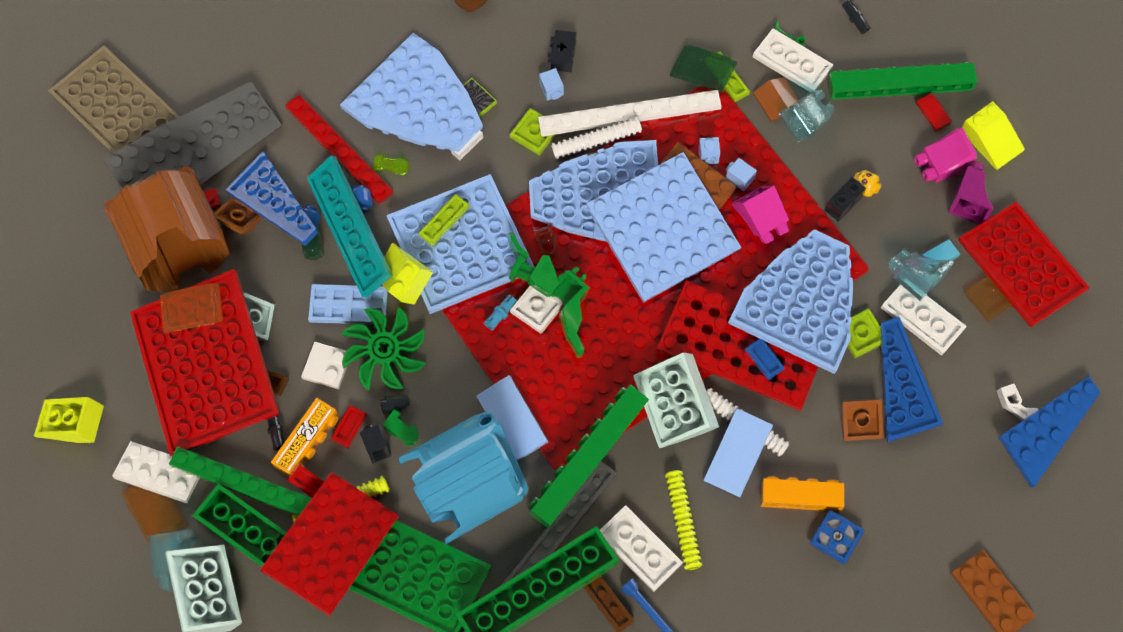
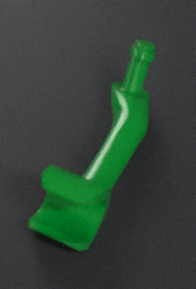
[774,21,806,47]

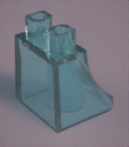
[778,89,835,143]
[887,249,954,301]
[149,530,198,592]

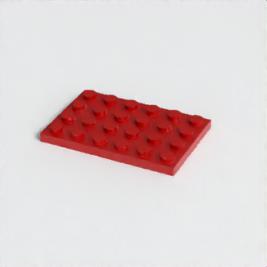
[958,202,1090,328]
[260,472,399,617]

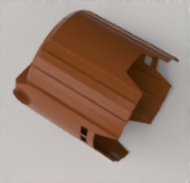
[104,166,230,292]

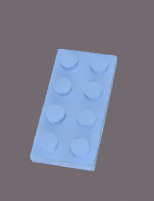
[308,284,388,325]

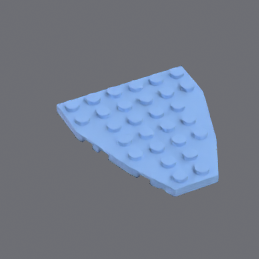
[340,33,483,152]
[529,140,658,242]
[728,230,853,374]

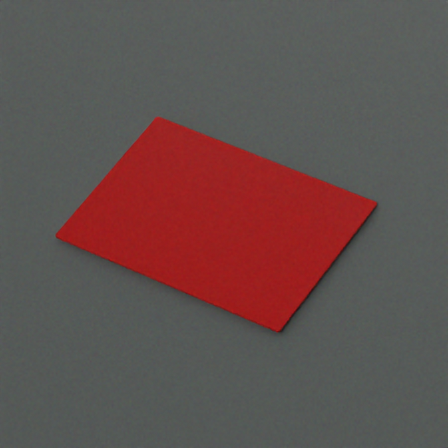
[442,78,869,472]

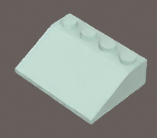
[633,353,719,448]
[165,545,242,632]

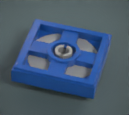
[809,509,865,565]

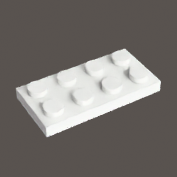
[753,29,833,94]
[881,279,967,356]
[112,441,199,503]
[600,505,683,592]

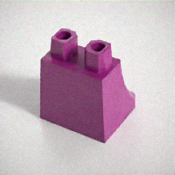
[948,161,994,224]

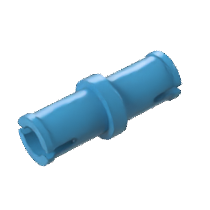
[484,295,517,331]

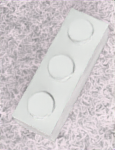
[451,130,483,160]

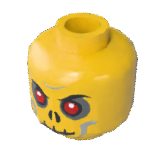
[854,170,881,197]

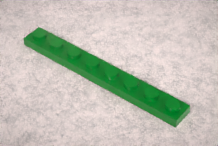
[169,446,312,516]

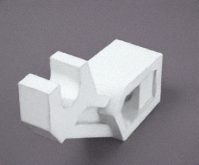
[997,384,1038,421]

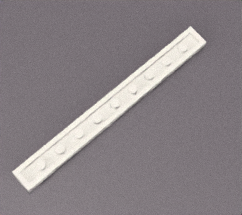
[538,90,721,137]

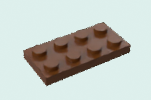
[661,142,737,210]
[950,549,1036,632]

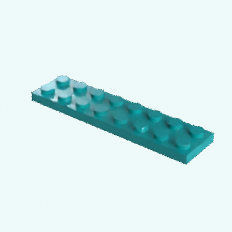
[307,156,393,298]

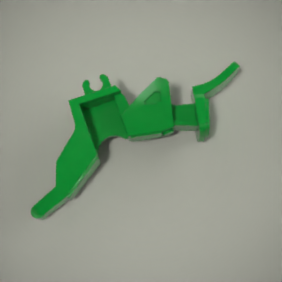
[508,232,589,357]

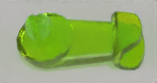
[373,155,410,175]

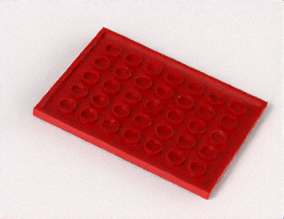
[130,269,280,456]

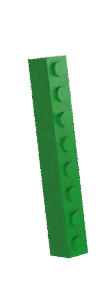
[828,62,978,100]

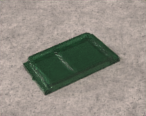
[670,45,737,93]

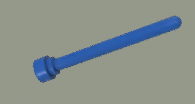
[621,578,673,632]

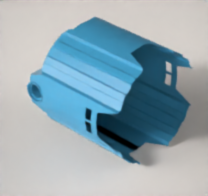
[398,411,529,544]

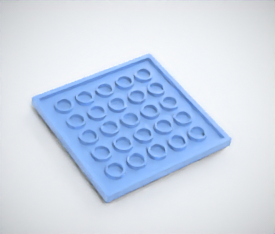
[586,152,741,303]
[387,174,535,314]

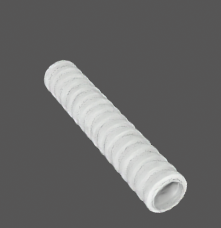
[552,117,642,159]
[706,388,789,456]

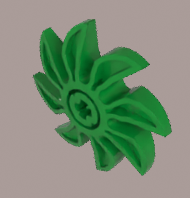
[341,307,426,391]

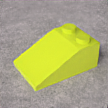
[962,101,1025,170]
[382,243,433,305]
[34,397,104,443]

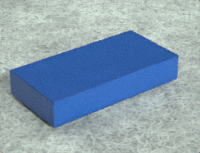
[745,338,785,381]

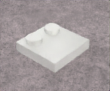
[510,286,564,334]
[301,342,347,389]

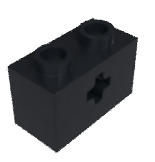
[547,30,577,72]
[824,177,866,222]
[359,425,391,464]

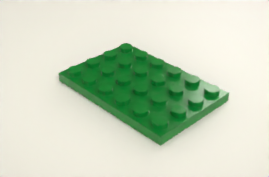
[349,521,492,632]

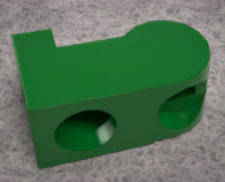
[382,409,420,446]

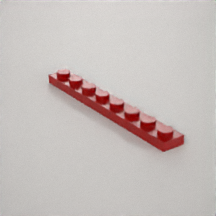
[285,94,394,205]

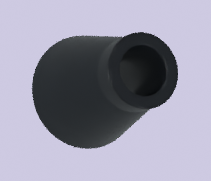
[380,395,410,415]

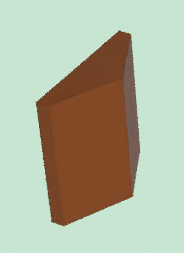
[753,77,803,122]
[214,197,262,235]
[841,399,883,441]

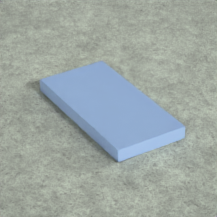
[477,375,549,462]
[704,409,773,497]

